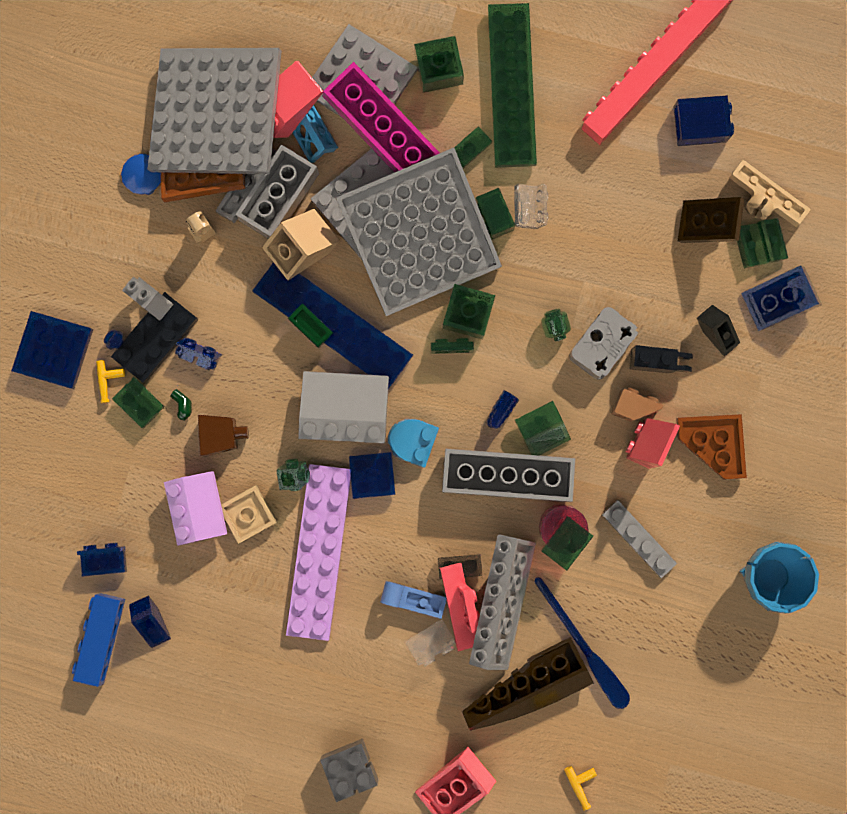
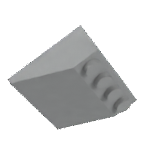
[298,371,389,443]

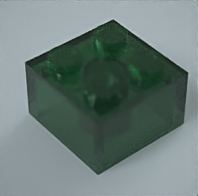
[414,36,464,93]
[442,284,496,340]

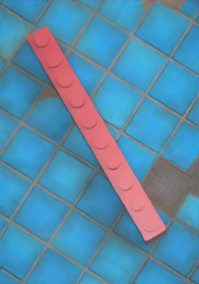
[581,0,732,145]

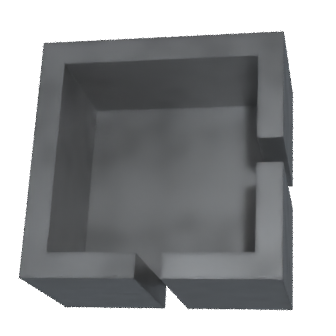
[320,739,378,802]

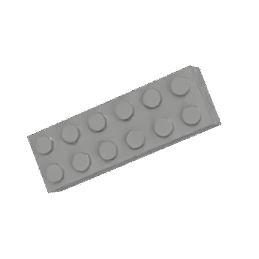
[442,449,575,502]

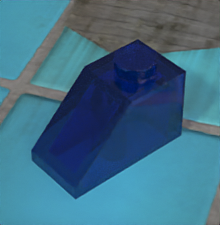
[129,595,171,648]

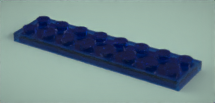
[252,262,413,390]

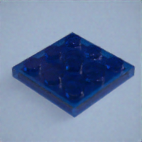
[11,311,93,389]

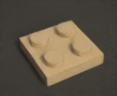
[221,485,277,544]

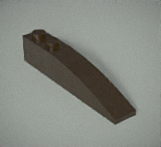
[462,637,594,731]

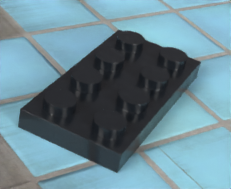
[111,292,198,384]

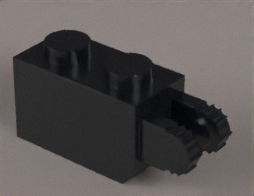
[630,345,693,373]

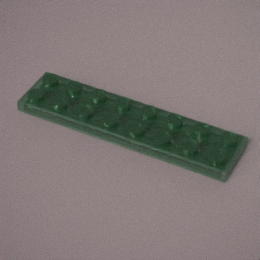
[488,3,537,168]

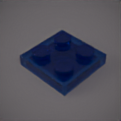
[349,452,396,499]

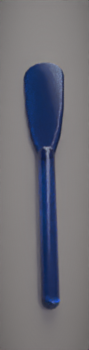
[534,577,630,709]

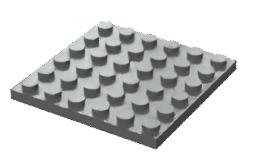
[147,48,282,174]
[336,148,502,316]

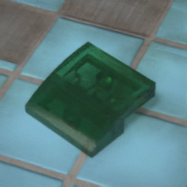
[737,218,788,269]
[514,401,571,456]

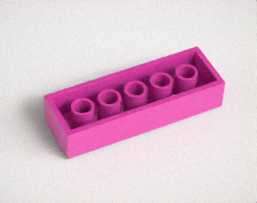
[322,62,440,172]

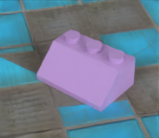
[164,471,227,546]

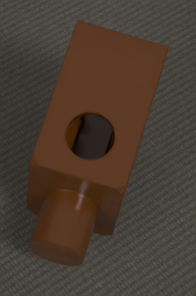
[198,415,249,457]

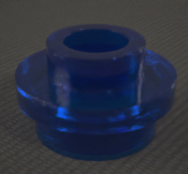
[104,329,124,350]

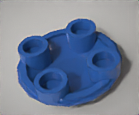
[121,154,161,195]

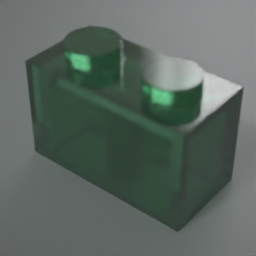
[475,188,516,240]

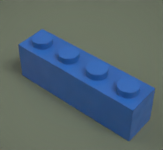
[72,593,126,687]

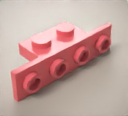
[440,563,480,652]

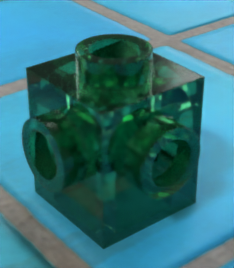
[276,459,310,491]

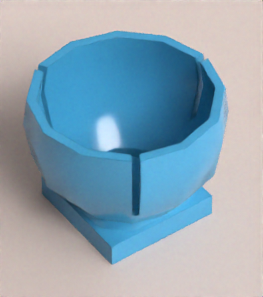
[740,542,819,614]

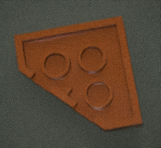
[676,414,747,480]

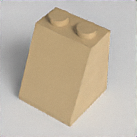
[262,209,340,280]

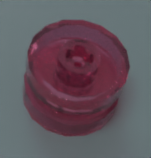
[539,504,589,554]

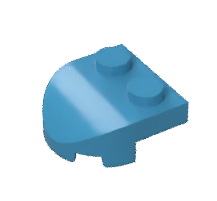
[388,419,439,468]

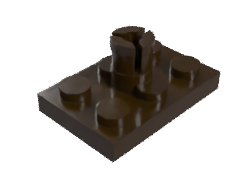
[677,197,745,243]

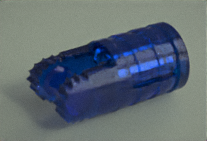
[486,390,519,429]

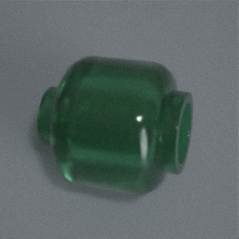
[541,308,571,341]

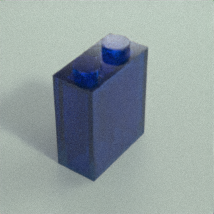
[673,95,734,146]

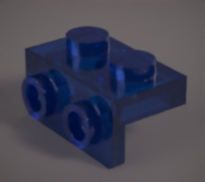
[77,543,127,577]

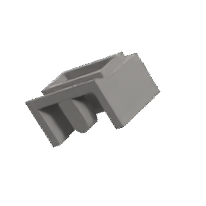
[122,277,173,320]

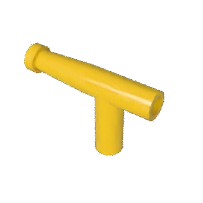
[96,360,125,403]
[564,766,597,811]

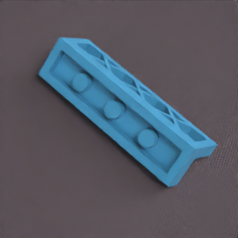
[293,105,338,163]

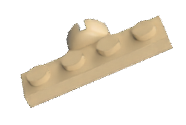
[729,160,811,228]

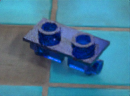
[175,338,222,370]

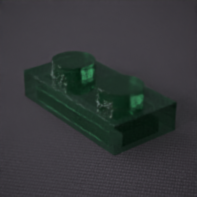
[431,338,474,354]

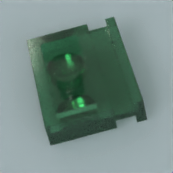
[112,377,165,429]
[541,516,593,571]

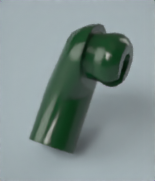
[170,389,192,420]

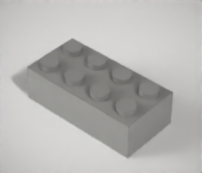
[235,145,319,239]

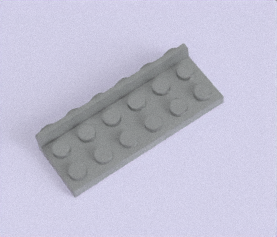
[469,534,536,670]

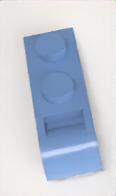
[380,581,446,619]

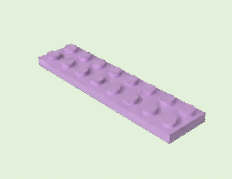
[286,464,352,641]

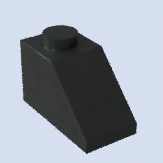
[697,305,740,356]

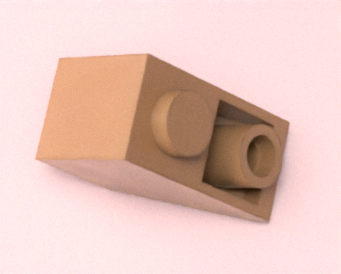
[611,387,663,422]

